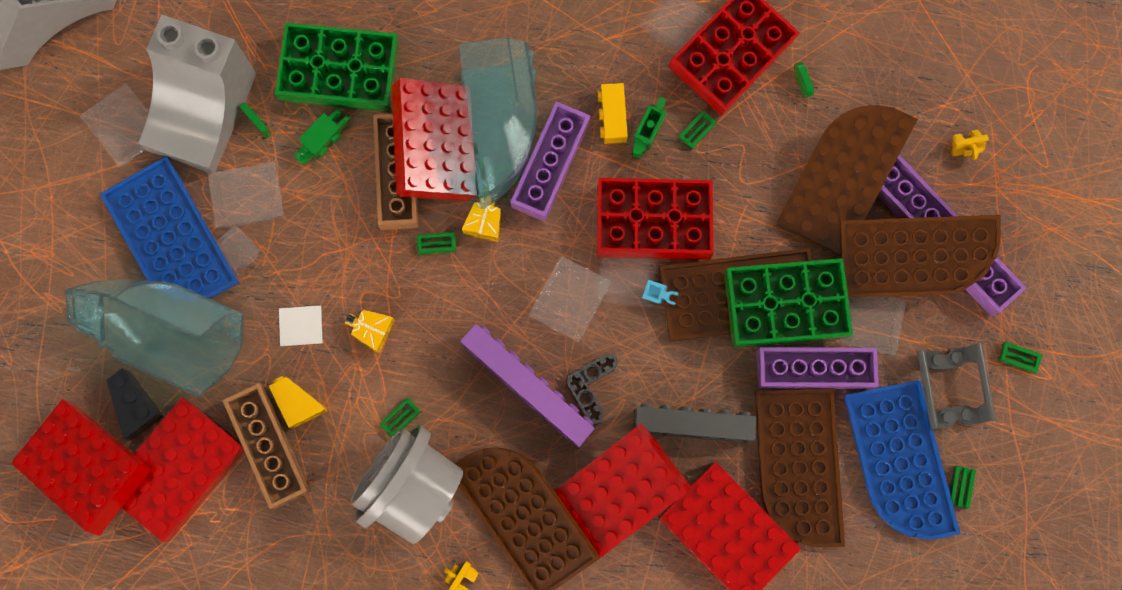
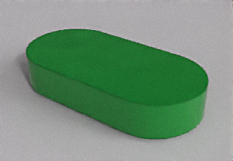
[794,62,814,98]

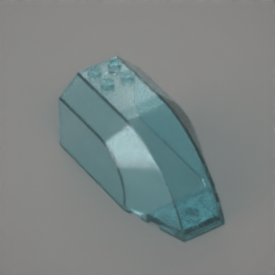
[459,38,537,209]
[65,279,244,398]

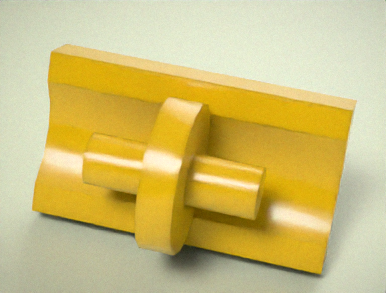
[951,130,989,160]
[444,561,479,590]

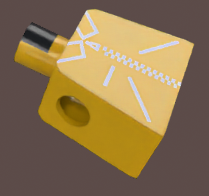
[462,195,501,242]
[345,310,395,353]

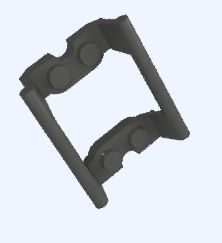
[917,343,996,429]

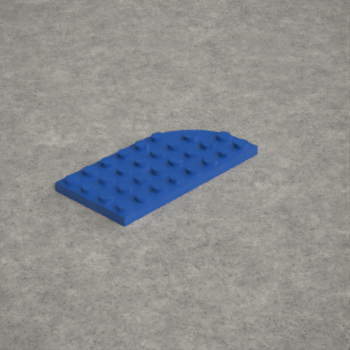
[100,156,240,301]
[843,380,960,539]

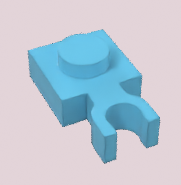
[642,280,679,306]

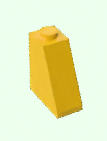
[269,376,328,429]

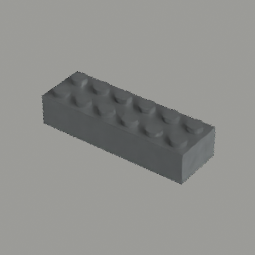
[633,404,756,443]

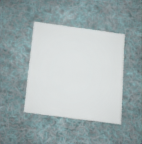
[279,306,323,346]

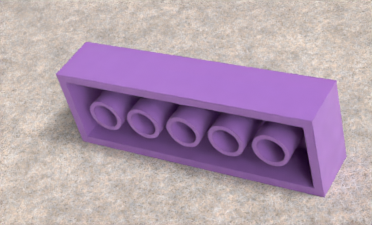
[510,102,590,222]
[756,347,879,389]

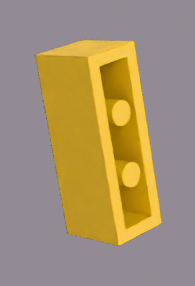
[597,83,628,144]

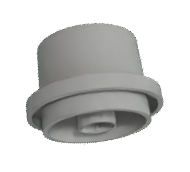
[350,425,463,544]

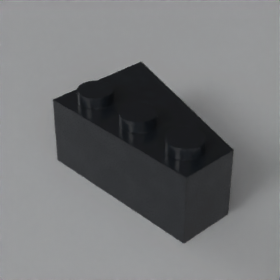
[106,368,163,441]

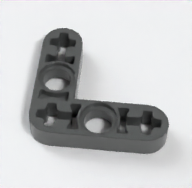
[567,354,618,425]

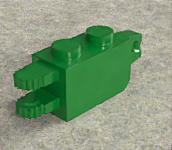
[632,97,667,159]
[294,108,351,166]

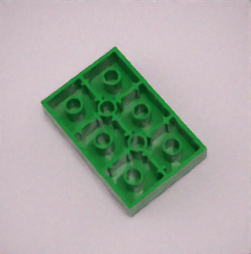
[275,23,399,112]
[724,259,853,348]

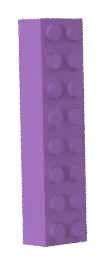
[460,324,595,449]

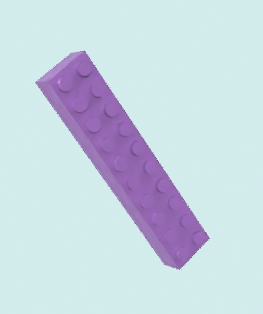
[877,155,1026,317]

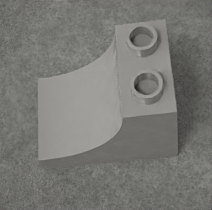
[0,0,117,70]
[138,14,257,175]

